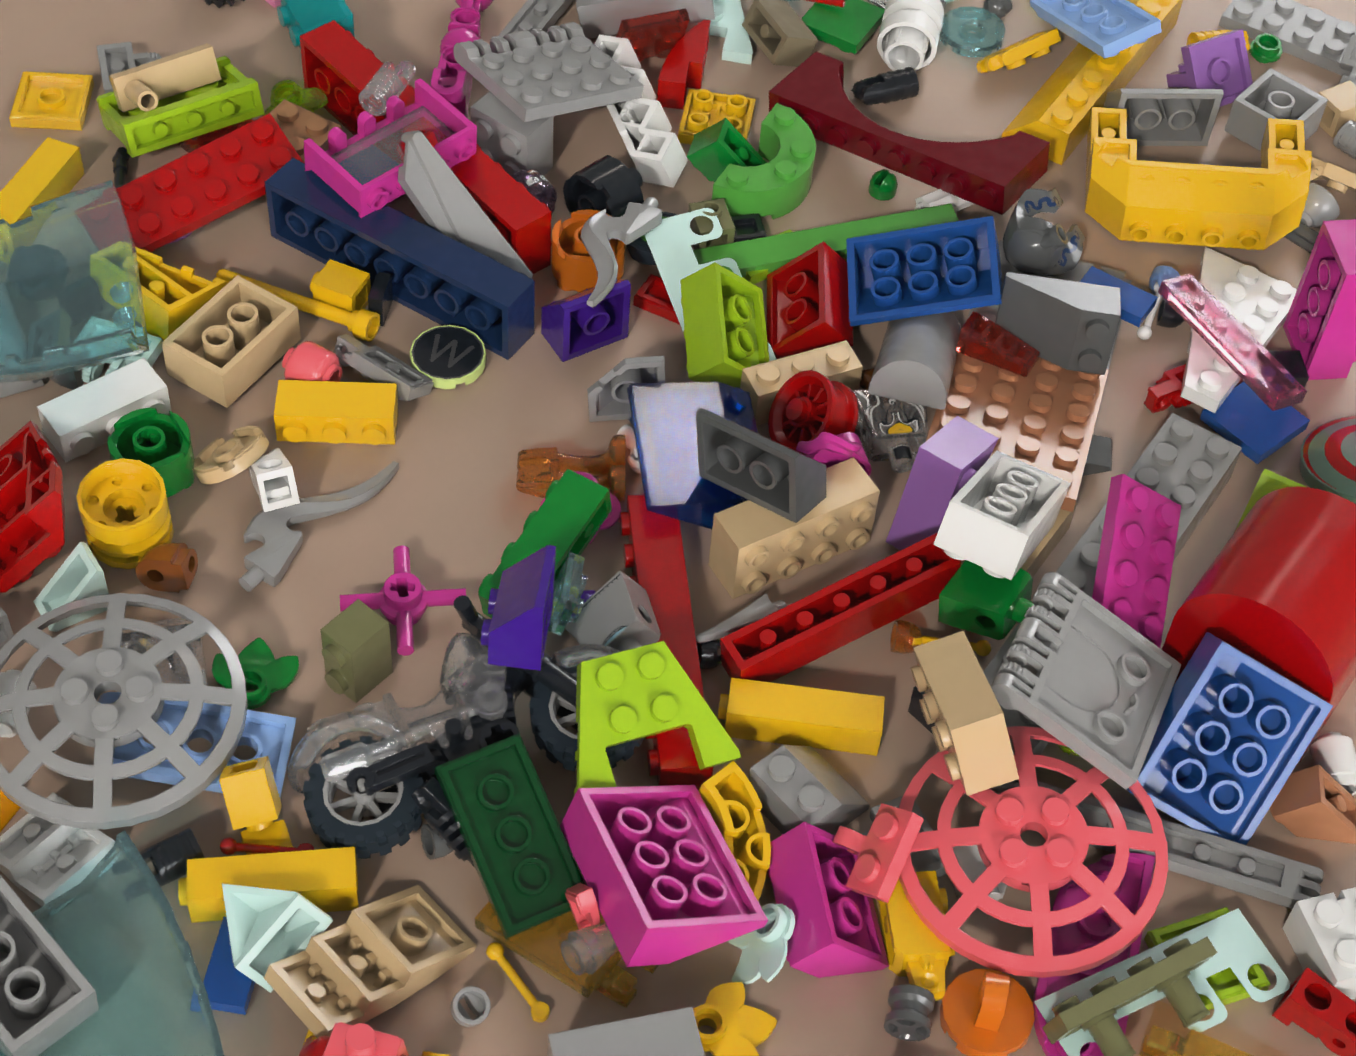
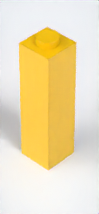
[0,137,85,254]
[717,678,885,756]
[178,847,359,923]

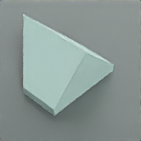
[33,542,109,632]
[222,883,333,993]

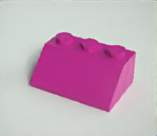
[767,822,889,978]

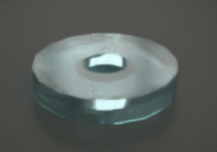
[939,6,1006,57]

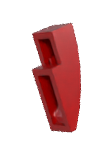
[657,19,711,110]

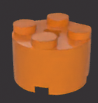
[551,210,625,292]

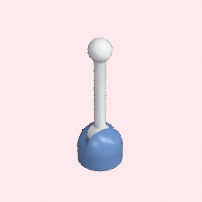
[1137,265,1180,340]

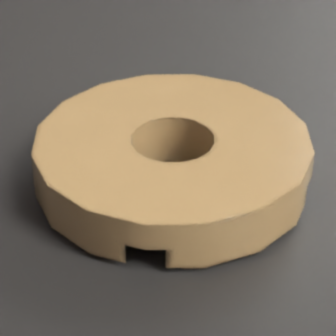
[192,425,269,485]

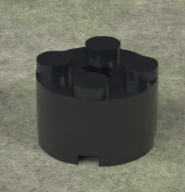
[563,155,644,217]

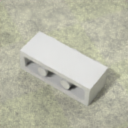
[37,357,172,462]

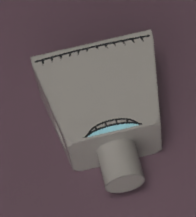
[562,570,661,659]

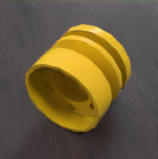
[76,458,174,569]

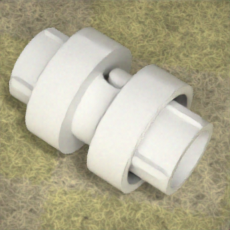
[877,0,944,72]

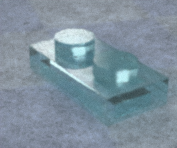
[549,551,588,636]

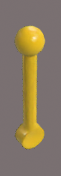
[486,942,550,1022]

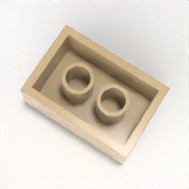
[162,275,301,408]
[911,631,1019,796]

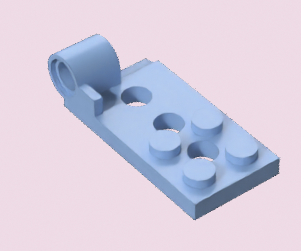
[1030,0,1161,59]
[98,692,296,798]

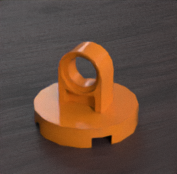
[939,969,1035,1056]

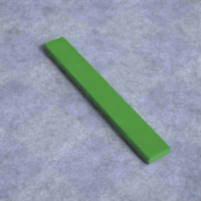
[693,204,959,277]

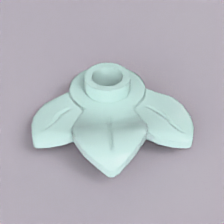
[728,903,795,985]

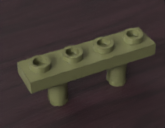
[1042,937,1217,1056]

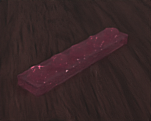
[1158,273,1307,411]

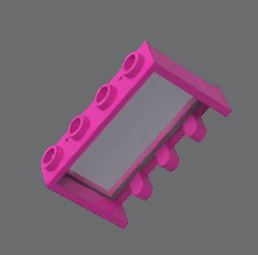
[304,78,477,218]

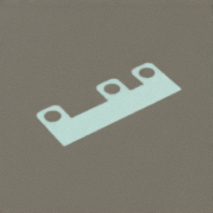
[644,208,776,391]
[1034,908,1290,1056]

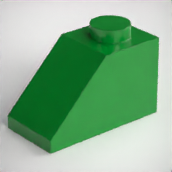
[687,118,767,182]

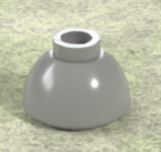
[1300,183,1340,227]

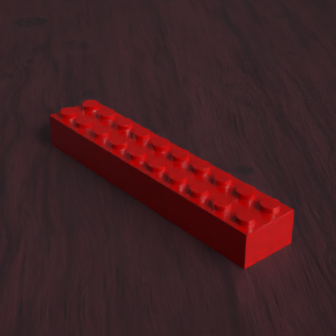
[300,20,552,274]

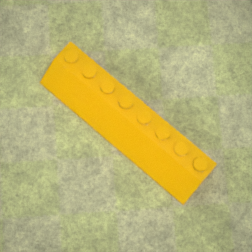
[1001,0,1183,165]

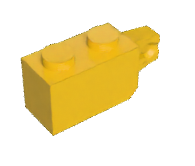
[877,871,956,1001]

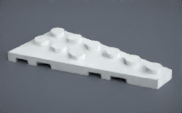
[1181,246,1297,413]

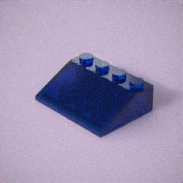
[627,381,758,530]

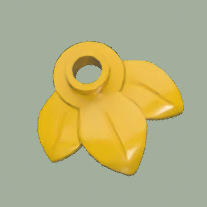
[693,982,777,1056]

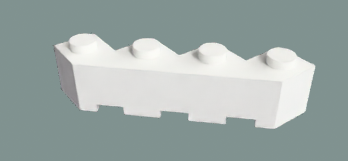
[594,34,688,188]

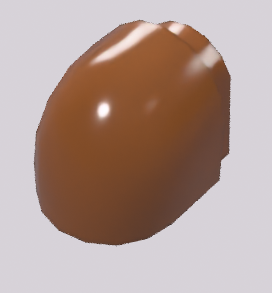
[135,542,198,593]

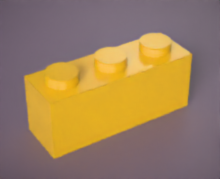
[274,380,398,445]

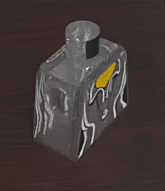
[853,390,928,473]

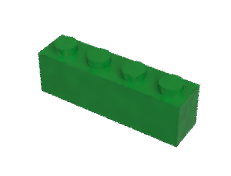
[478,469,612,618]

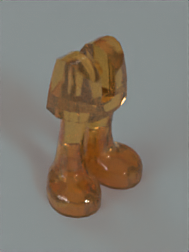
[516,434,626,502]

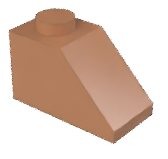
[1270,764,1356,844]

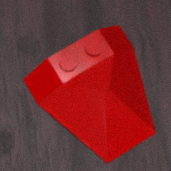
[0,420,65,593]

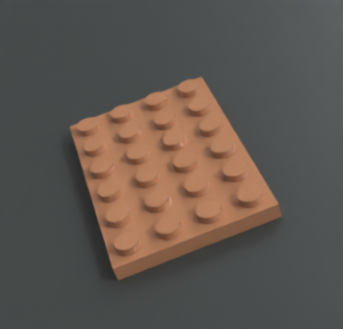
[925,332,1109,512]

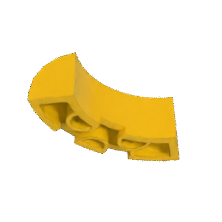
[698,760,771,900]

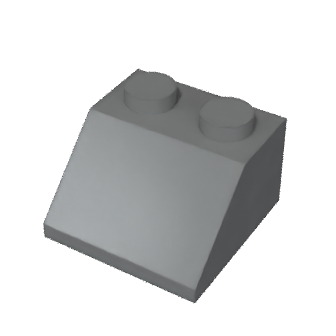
[748,745,870,834]

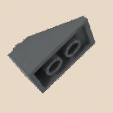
[993,272,1121,375]

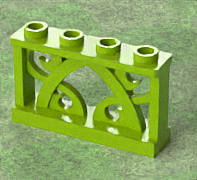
[97,56,265,158]

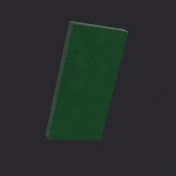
[434,733,585,939]

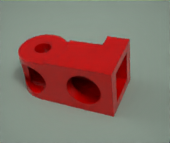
[1272,967,1356,1056]

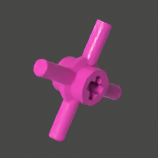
[340,545,466,656]

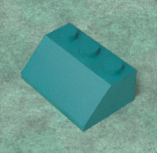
[277,0,355,49]

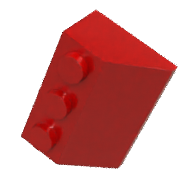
[767,241,853,359]

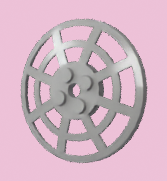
[0,593,248,829]

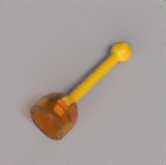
[890,619,991,656]

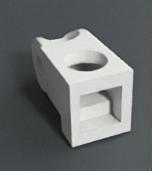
[248,448,300,512]

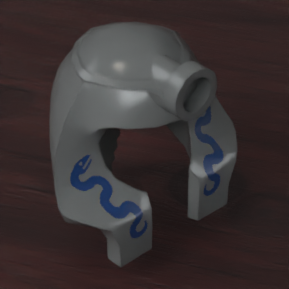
[1003,188,1085,275]

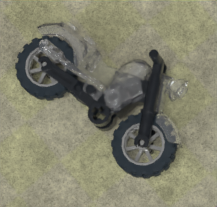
[287,595,644,859]

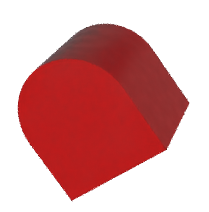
[1162,487,1356,762]

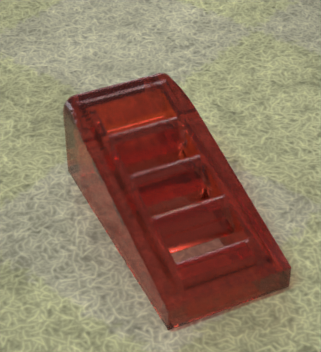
[956,311,1040,377]

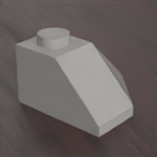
[587,356,666,422]

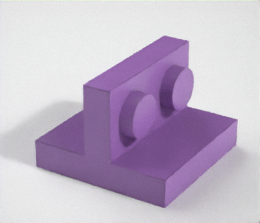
[1166,29,1253,107]

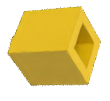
[310,259,371,312]
[219,756,282,832]

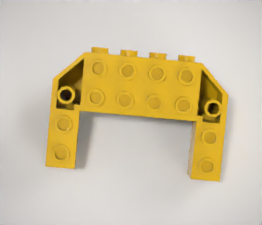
[1085,107,1312,250]

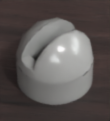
[450,986,491,1027]

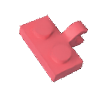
[833,803,924,903]

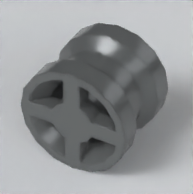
[884,985,935,1041]

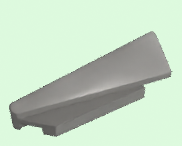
[398,130,533,278]

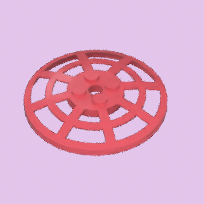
[899,726,1168,978]

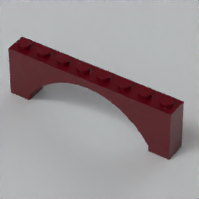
[769,51,1050,215]

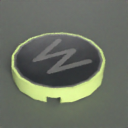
[410,325,486,390]

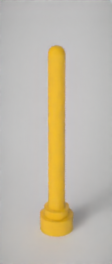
[216,269,380,342]

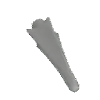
[696,593,787,644]

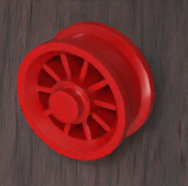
[768,370,861,456]

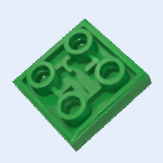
[801,0,885,55]

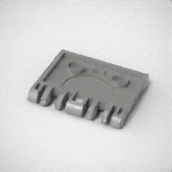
[453,22,644,122]
[991,572,1182,789]

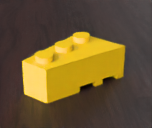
[90,241,226,341]

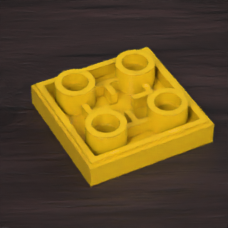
[678,89,756,145]

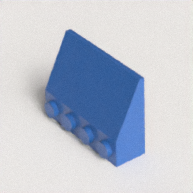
[846,216,1002,326]
[1127,631,1333,845]

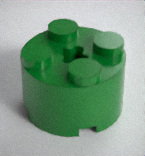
[107,408,195,498]

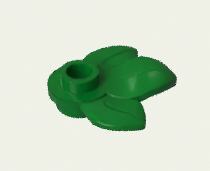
[212,638,299,710]

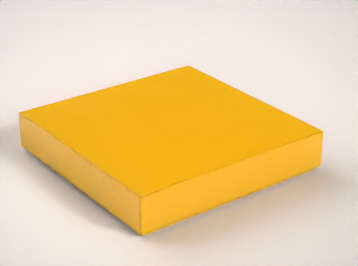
[9,71,94,131]

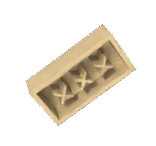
[708,457,880,599]

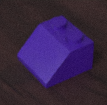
[541,280,631,362]
[481,545,556,671]

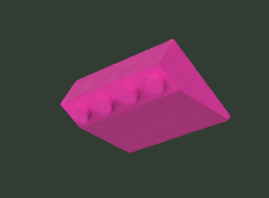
[560,785,768,967]

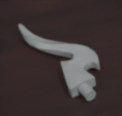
[581,197,662,308]
[239,461,399,592]

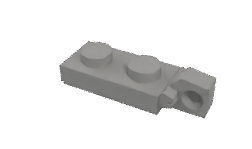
[334,334,434,401]

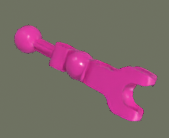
[431,0,493,118]

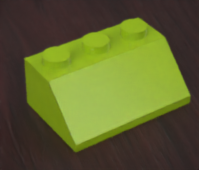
[680,262,770,391]

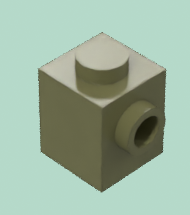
[688,198,735,250]

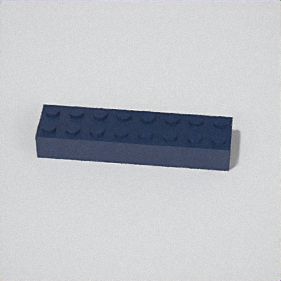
[265,158,535,360]

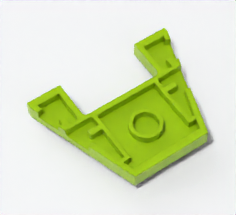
[574,641,741,795]

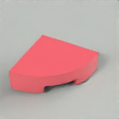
[565,883,600,932]

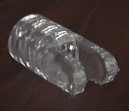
[359,61,416,116]

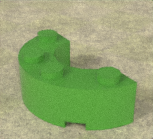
[712,103,816,219]

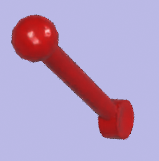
[220,837,315,855]

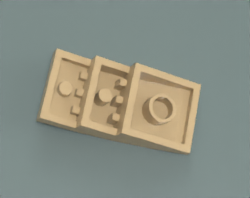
[264,884,477,1038]

